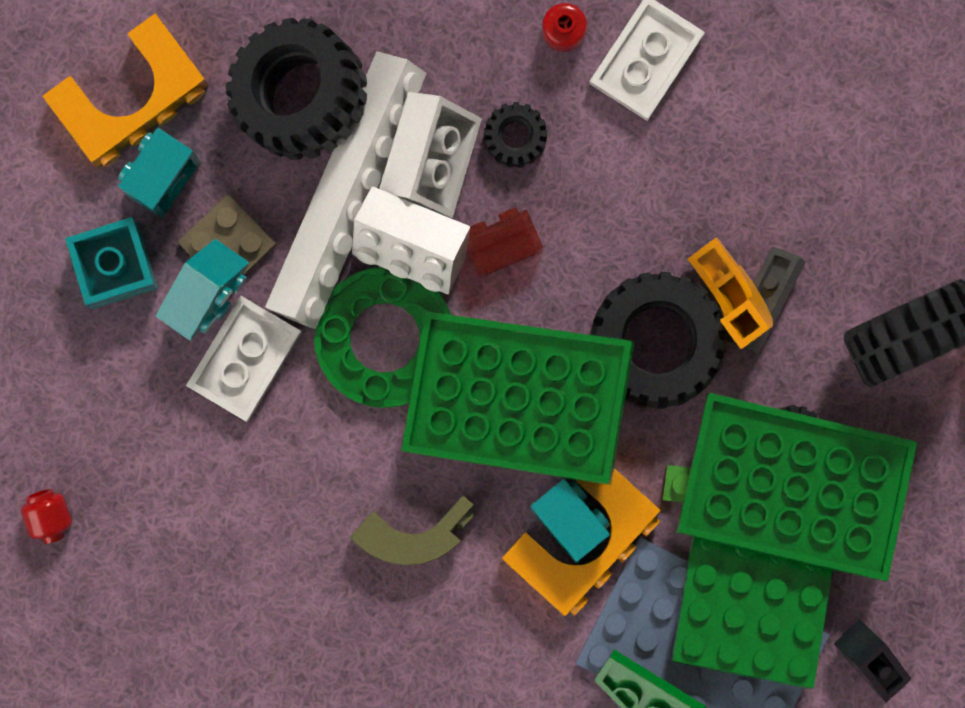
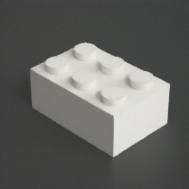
[379,92,482,218]
[352,186,470,294]

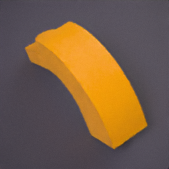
[688,237,773,349]

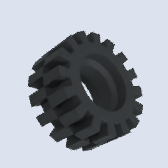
[484,102,547,168]

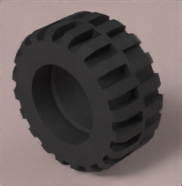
[226,18,367,160]
[591,271,727,410]
[844,278,965,388]

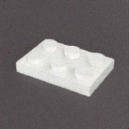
[589,0,705,121]
[186,296,302,422]

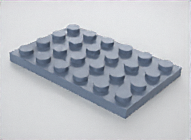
[575,537,830,708]

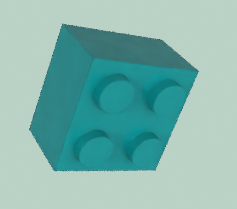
[118,127,201,219]
[65,217,159,310]
[155,239,249,340]
[530,479,610,563]

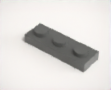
[725,246,806,355]

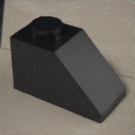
[834,620,912,703]

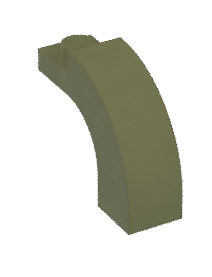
[349,495,474,565]

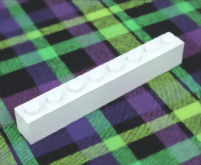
[265,51,427,329]

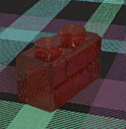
[467,207,543,279]

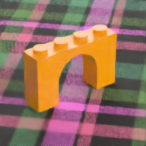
[42,13,208,168]
[501,468,661,616]

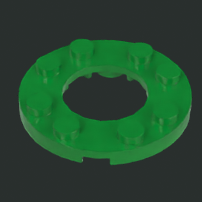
[314,267,451,408]

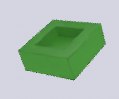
[662,465,690,503]

